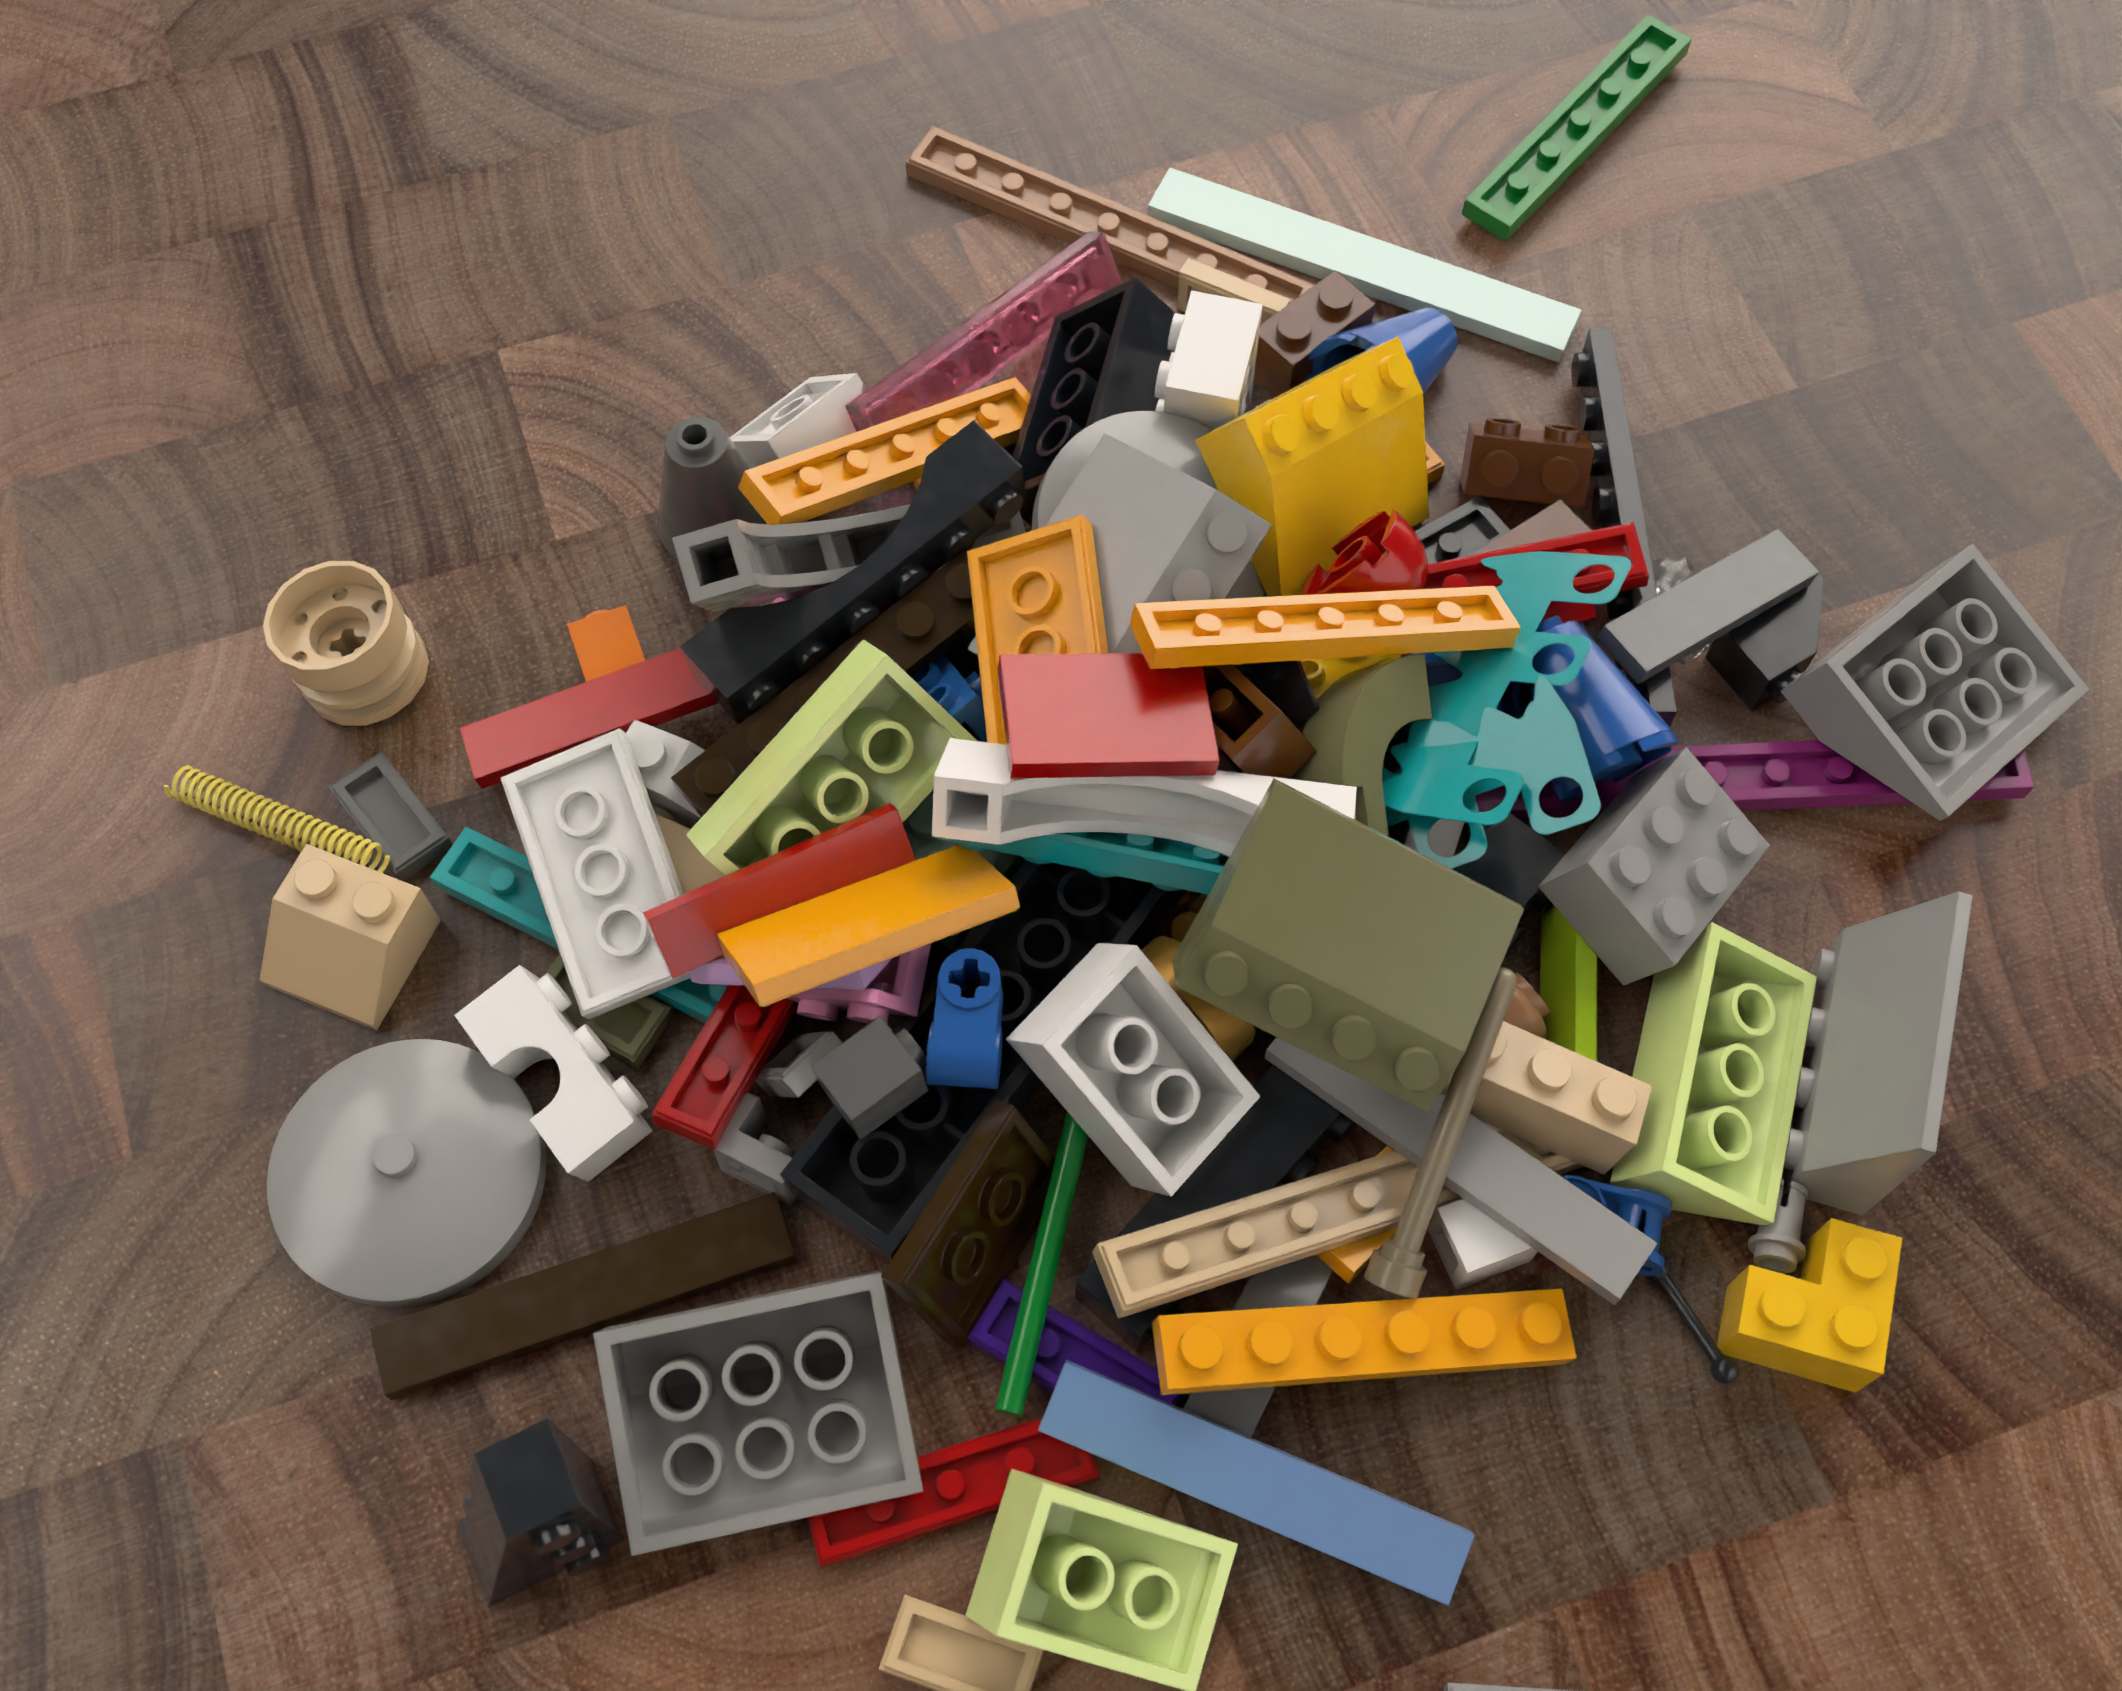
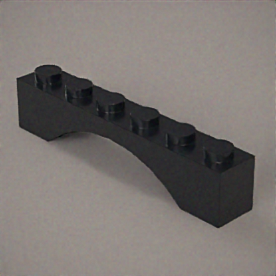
[680,420,1027,725]

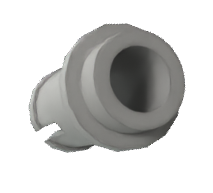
[1748,1179,1808,1273]

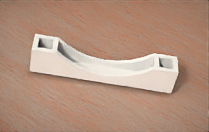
[932,738,1356,857]

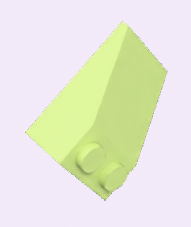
[965,1469,1238,1691]

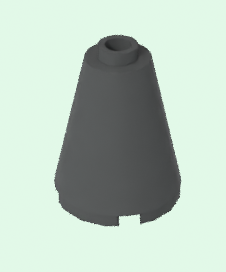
[657,417,767,565]

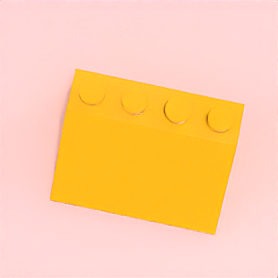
[1195,337,1429,597]

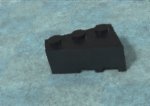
[458,1418,625,1608]

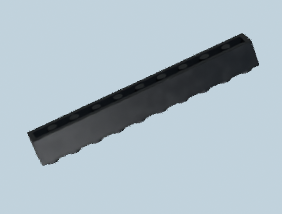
[1075,813,1566,1353]

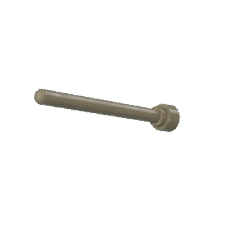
[1364,967,1517,1299]

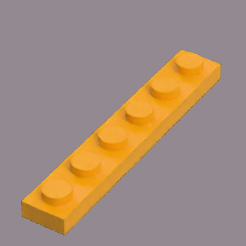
[738,377,1031,525]
[1130,586,1521,669]
[1152,1289,1577,1395]

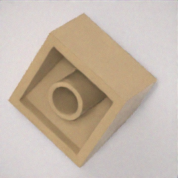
[260,844,441,1031]

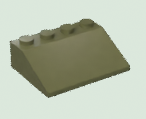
[1172,778,1524,1112]

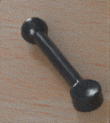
[1644,1252,1739,1384]

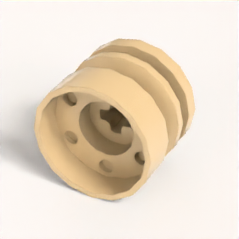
[263,561,429,726]

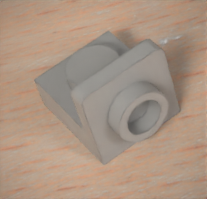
[713,1092,796,1206]

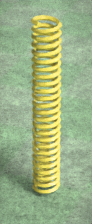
[164,765,390,873]

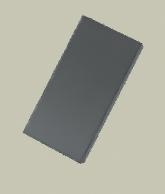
[328,752,453,882]

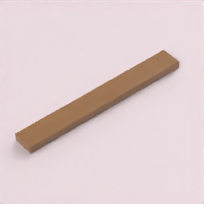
[905,126,1314,303]

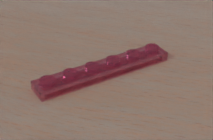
[845,231,1122,432]

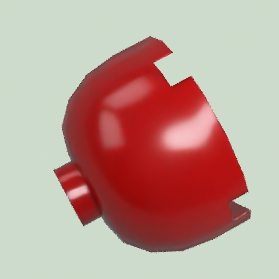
[1301,510,1428,595]

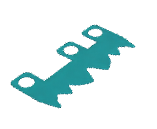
[1383,551,1631,825]
[1293,674,1601,869]

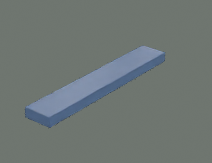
[1038,1360,1475,1606]

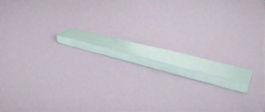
[1148,168,1581,363]

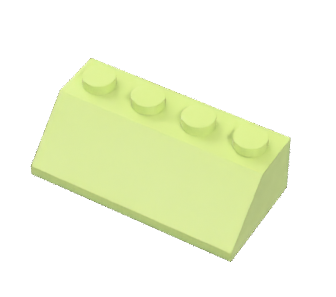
[686,639,977,875]
[1610,922,1817,1226]

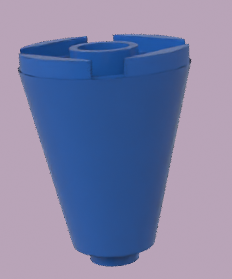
[1306,308,1458,395]
[1527,616,1678,802]

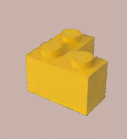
[1717,1218,1902,1393]

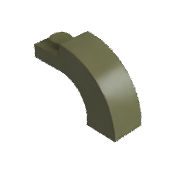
[1296,654,1432,836]

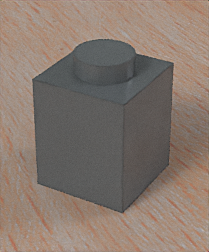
[811,1016,928,1140]

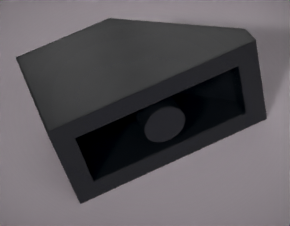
[1705,573,1824,711]

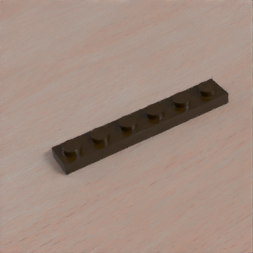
[671,547,975,817]

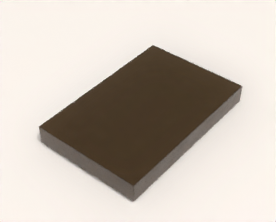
[881,1098,1055,1349]

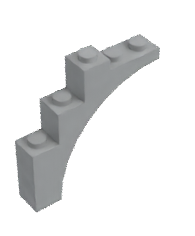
[672,504,1026,615]

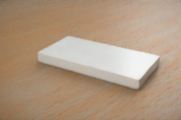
[501,728,690,1019]

